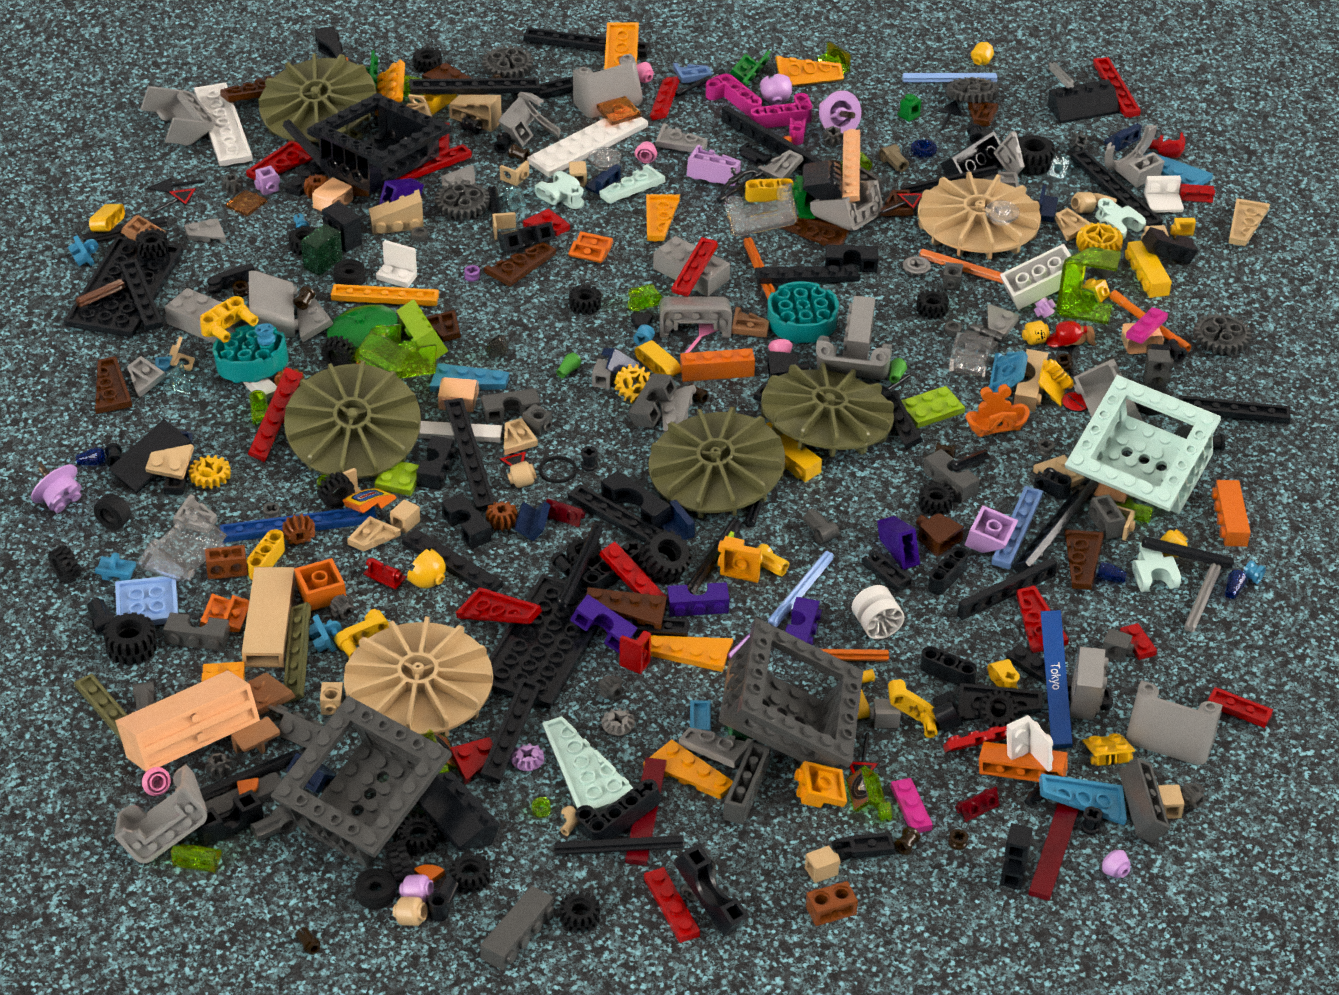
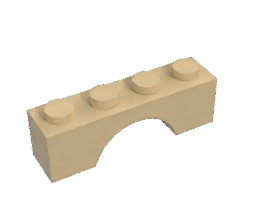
[1014,349,1048,412]

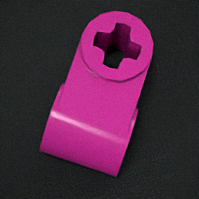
[789,117,807,145]

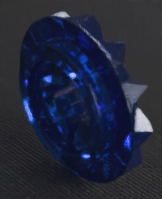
[911,139,937,158]

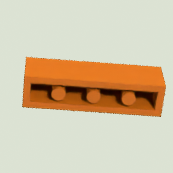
[680,348,755,382]
[1211,480,1251,547]
[979,742,1068,782]

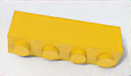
[1125,241,1172,298]
[766,422,822,482]

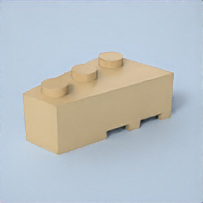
[449,95,502,132]

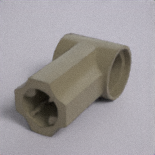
[879,144,909,173]

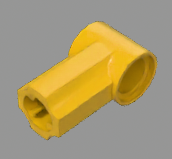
[757,544,789,577]

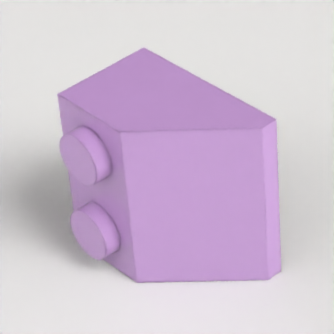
[965,505,1018,553]

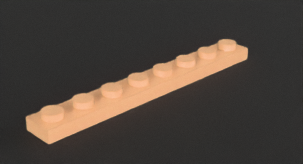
[842,129,861,202]

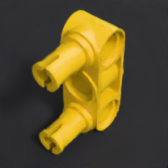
[200,296,258,343]

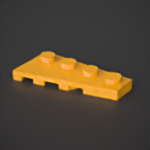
[775,56,844,87]
[646,194,680,242]
[651,635,733,672]
[643,739,733,800]

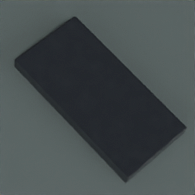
[109,419,191,494]

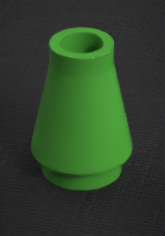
[556,352,582,378]
[889,358,907,384]

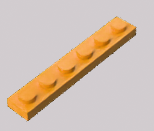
[331,284,439,306]

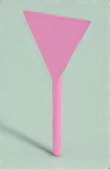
[685,323,718,353]

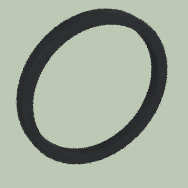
[539,456,577,483]

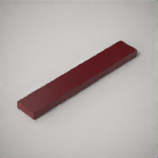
[625,757,667,866]
[1028,802,1079,901]

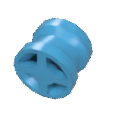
[255,323,276,345]
[633,324,655,346]
[1242,560,1266,584]

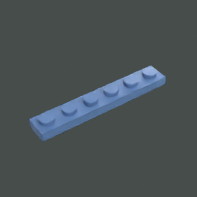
[991,486,1043,570]

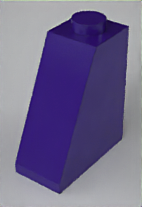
[379,178,424,205]
[877,516,920,570]

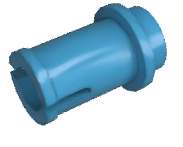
[293,213,309,228]

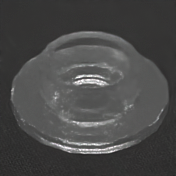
[588,147,621,171]
[985,200,1020,225]

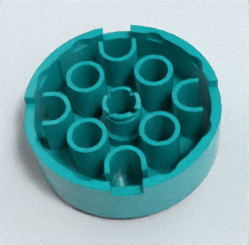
[767,281,839,344]
[212,324,289,383]

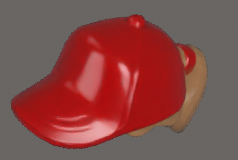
[1046,321,1097,348]

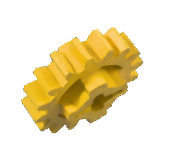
[614,364,650,404]
[189,455,231,489]

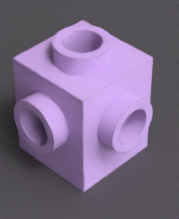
[254,166,280,195]

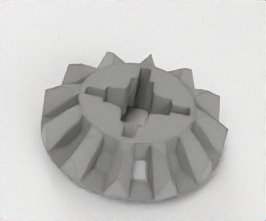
[903,256,931,277]
[602,708,635,736]

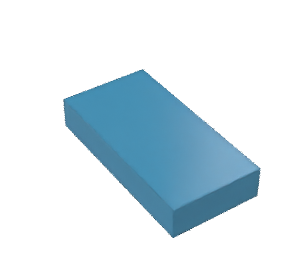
[690,700,711,731]

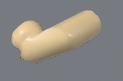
[560,806,578,836]

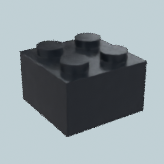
[322,201,362,253]

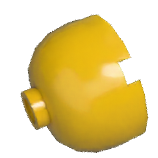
[407,548,446,589]

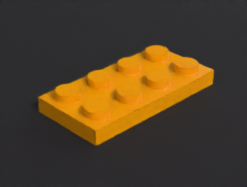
[604,22,639,69]
[375,59,405,117]

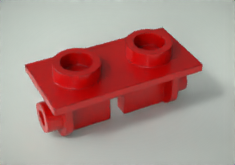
[1180,184,1215,203]
[363,558,407,589]

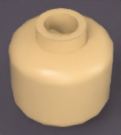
[1071,192,1097,214]
[507,461,537,488]
[393,896,428,926]

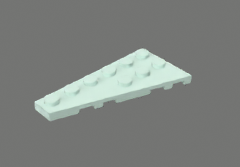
[542,716,633,813]

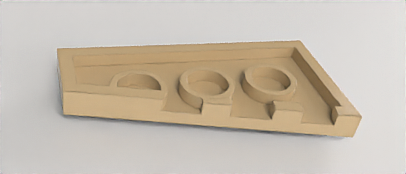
[1228,198,1270,246]

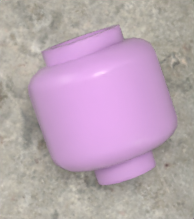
[399,874,434,903]

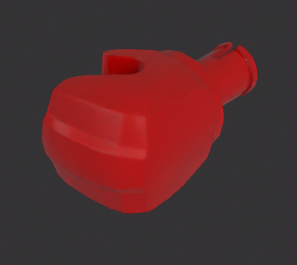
[1148,132,1186,158]

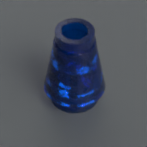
[76,447,106,466]
[1097,561,1127,583]
[1225,569,1247,599]

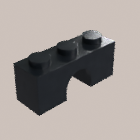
[497,222,556,251]
[1141,227,1199,264]
[825,244,878,273]
[416,436,457,490]
[441,494,493,550]
[195,790,264,847]
[1000,823,1033,890]

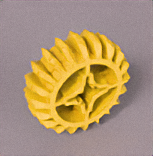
[1076,222,1123,259]

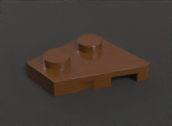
[968,102,999,127]
[426,310,461,342]

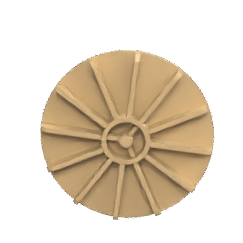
[918,172,1041,260]
[344,616,493,737]

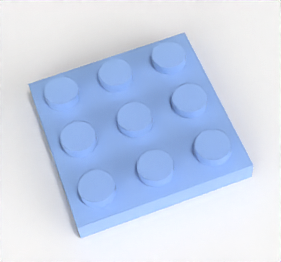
[115,575,178,625]

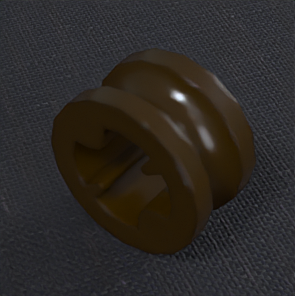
[233,281,249,297]
[1056,353,1073,371]
[948,829,969,850]

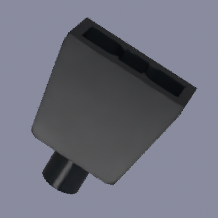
[767,351,809,378]

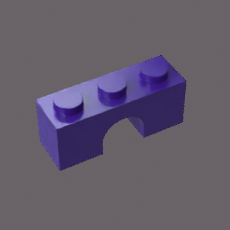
[667,582,730,617]
[570,594,637,653]
[785,596,822,645]

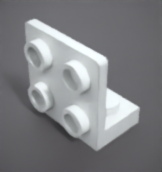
[1144,175,1184,213]
[376,240,417,288]
[1007,715,1053,772]

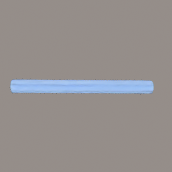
[902,73,997,82]
[768,551,834,627]

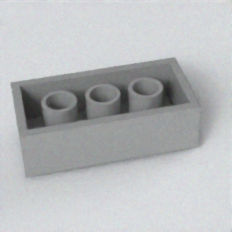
[653,236,730,296]
[165,288,246,343]
[843,296,875,359]
[1070,647,1109,720]

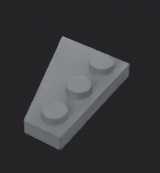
[655,123,708,152]

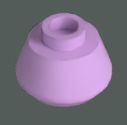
[1102,850,1131,878]

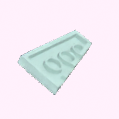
[599,164,666,203]

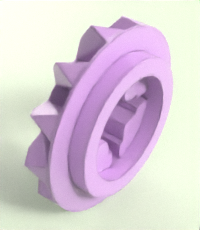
[511,743,544,771]

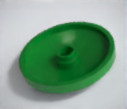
[327,305,399,353]

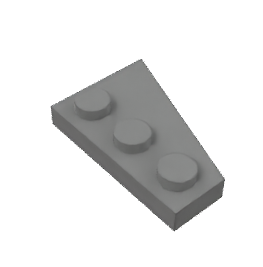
[296,298,333,342]
[660,384,696,433]
[678,727,754,768]

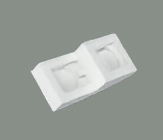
[243,378,277,401]

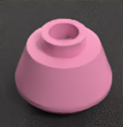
[637,62,654,83]
[635,141,657,163]
[768,339,793,353]
[142,767,171,796]

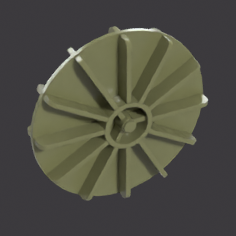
[258,53,376,147]
[284,360,421,479]
[761,362,894,457]
[648,407,785,518]

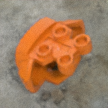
[965,384,1030,437]

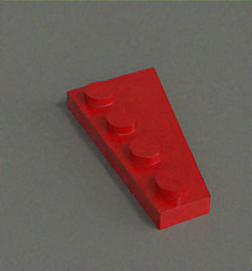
[455,587,542,624]
[943,726,1007,753]

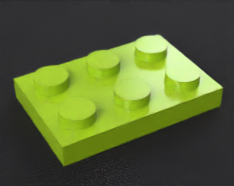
[901,386,965,428]

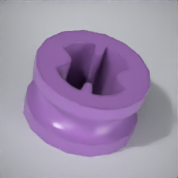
[464,265,480,282]

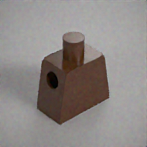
[916,514,964,557]

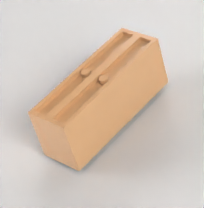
[115,670,260,772]

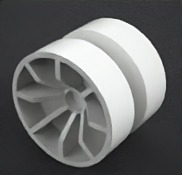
[852,585,904,639]

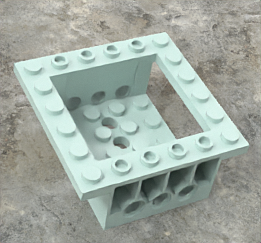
[1065,375,1221,514]

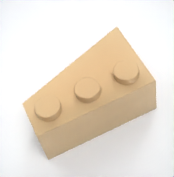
[369,189,423,235]

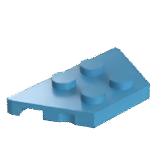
[989,351,1028,392]

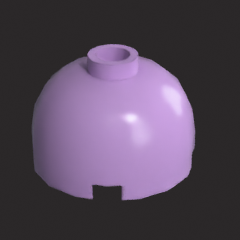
[760,74,792,105]

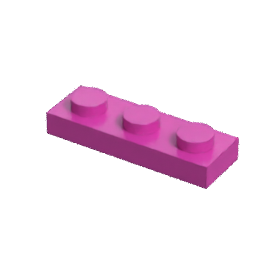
[1126,307,1168,344]
[890,778,933,833]

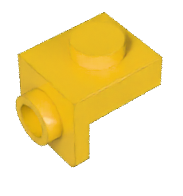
[1170,218,1196,239]
[1079,278,1110,303]

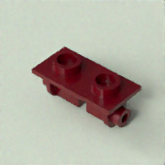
[546,498,586,527]
[955,786,1000,822]

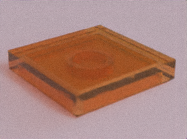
[597,96,641,126]

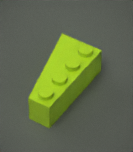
[396,299,448,363]

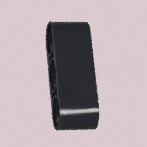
[928,547,968,595]
[920,646,977,687]

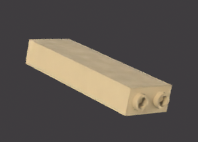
[242,567,296,667]

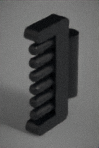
[739,143,772,164]

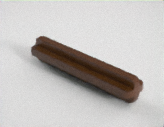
[75,279,125,308]

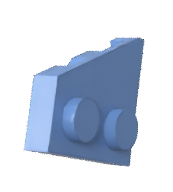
[673,63,712,84]

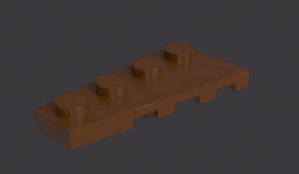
[220,75,273,103]
[1065,529,1104,590]
[586,587,667,630]

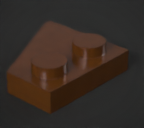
[880,190,913,216]

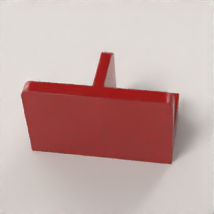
[619,630,651,674]

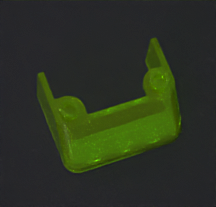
[1056,247,1121,324]
[354,324,437,379]

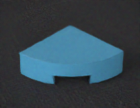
[155,356,172,372]

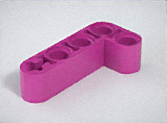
[706,74,762,117]
[750,93,812,128]

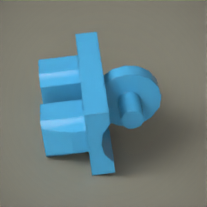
[68,235,99,267]
[95,552,136,581]
[309,614,342,652]

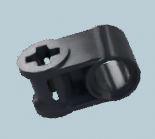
[1034,467,1072,500]

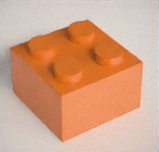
[294,558,346,611]

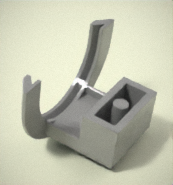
[498,92,561,147]
[1104,125,1165,188]

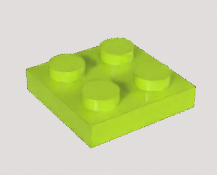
[374,461,419,496]

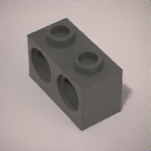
[1143,349,1174,389]
[1089,494,1126,540]

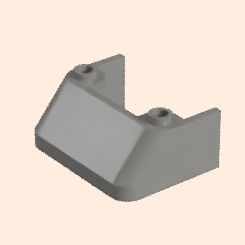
[140,86,216,146]

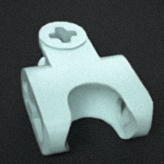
[534,170,584,209]
[1096,198,1146,240]
[1132,543,1181,592]

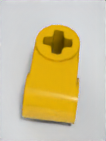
[987,659,1020,689]

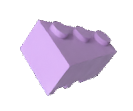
[687,145,741,186]

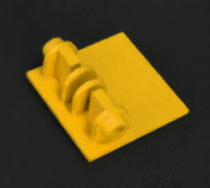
[1038,359,1074,407]
[1082,733,1135,766]

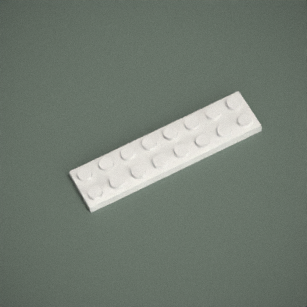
[194,83,253,166]
[527,107,648,177]

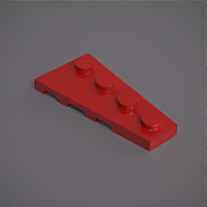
[246,140,312,180]
[1016,585,1069,653]

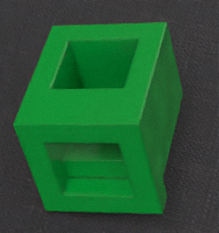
[897,94,921,122]

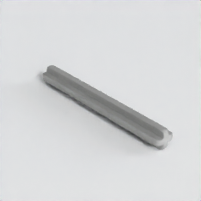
[1048,62,1074,89]
[1184,563,1221,633]

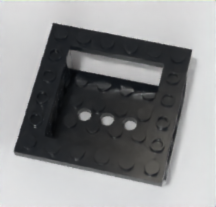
[307,93,451,193]

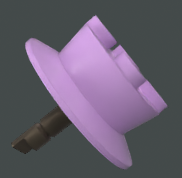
[819,90,861,133]
[31,461,81,513]

